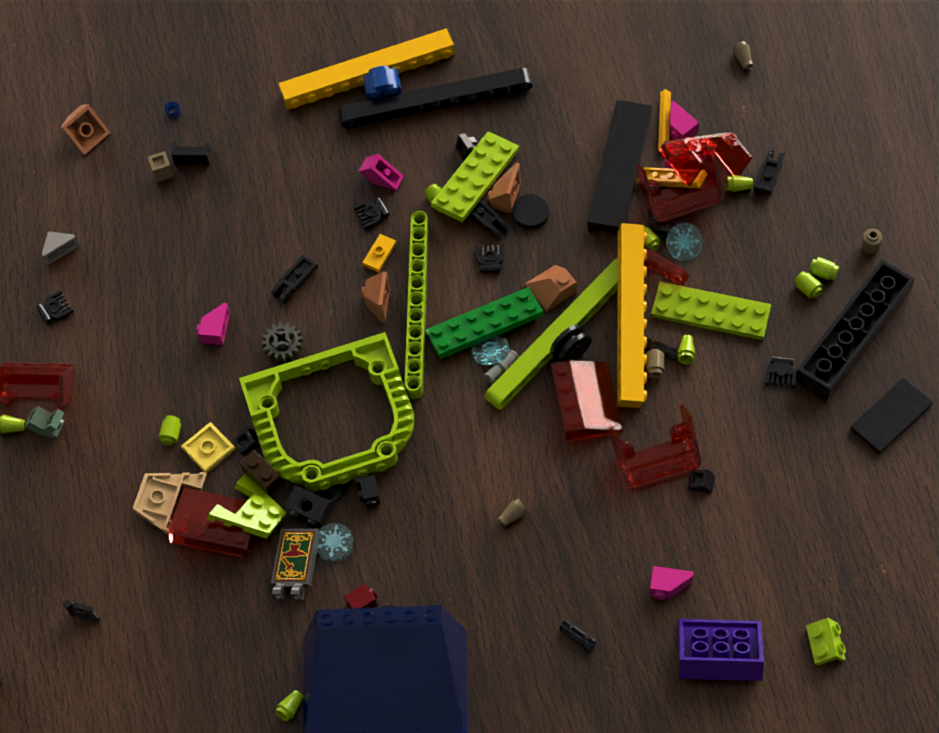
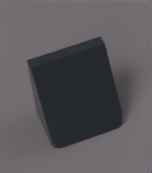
[233,428,260,455]
[688,469,715,493]

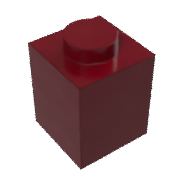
[344,583,378,619]

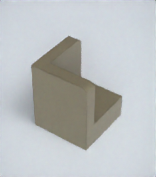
[148,151,174,182]

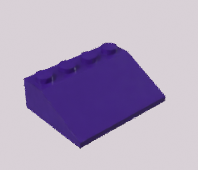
[679,619,764,681]

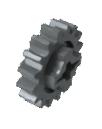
[262,322,303,362]

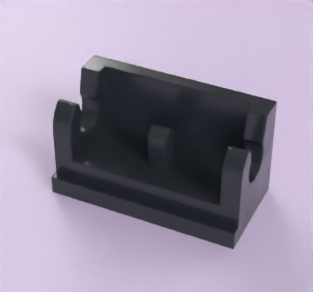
[171,142,212,165]

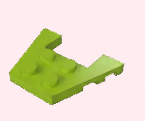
[207,474,286,539]

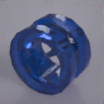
[164,101,182,119]

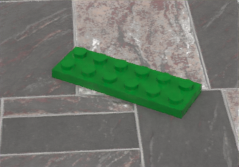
[425,287,544,359]

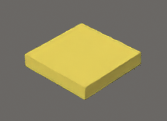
[181,422,236,473]

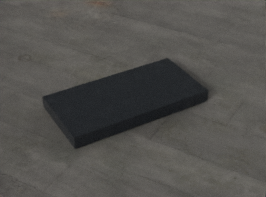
[850,377,933,454]

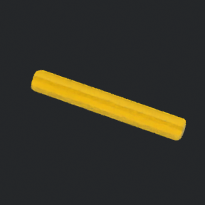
[658,89,671,154]

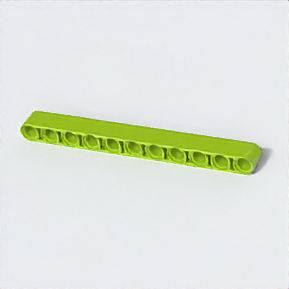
[405,211,429,399]
[484,258,618,410]

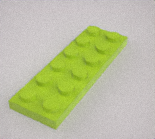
[431,131,519,223]
[651,282,771,340]

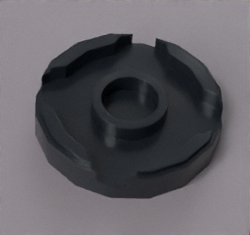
[512,194,549,229]

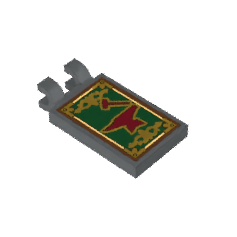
[271,529,320,601]

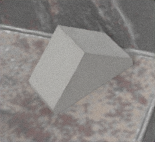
[42,231,79,265]

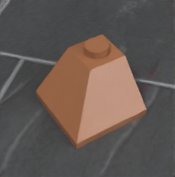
[61,104,111,155]
[487,163,521,213]
[524,265,577,312]
[361,272,390,323]

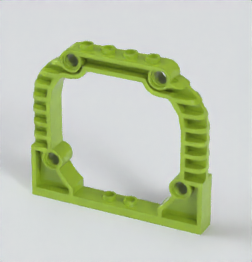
[239,332,414,491]

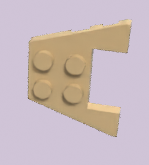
[133,472,207,544]

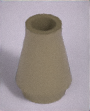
[733,41,753,70]
[498,498,528,527]

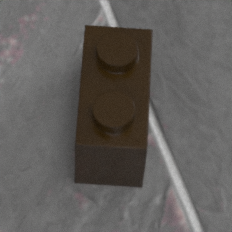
[240,450,283,496]

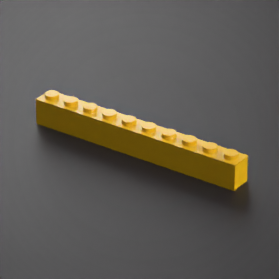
[279,28,455,110]
[617,223,647,408]

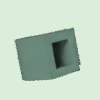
[24,406,65,438]

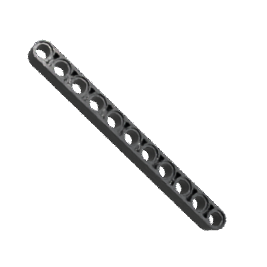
[338,68,533,129]

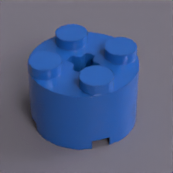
[362,66,402,100]

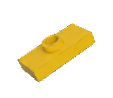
[362,234,397,272]

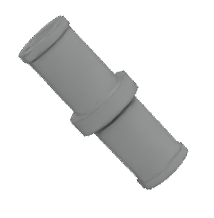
[484,350,519,383]

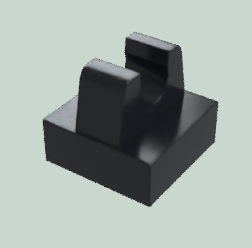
[455,133,478,160]

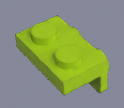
[806,618,846,666]

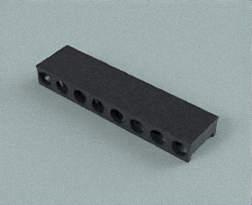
[587,100,652,233]

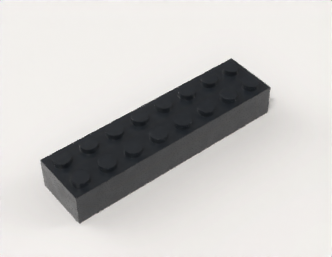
[795,260,914,400]

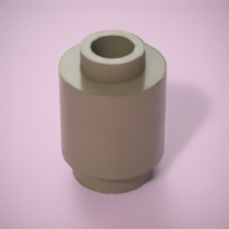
[861,228,882,255]
[645,349,665,379]

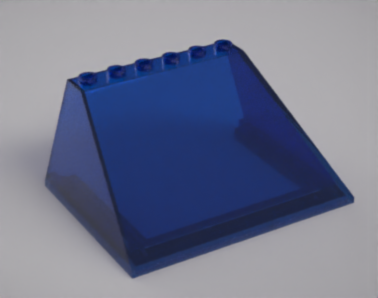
[303,605,468,733]

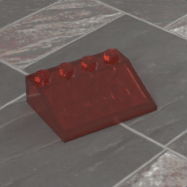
[551,360,623,442]
[169,487,253,558]

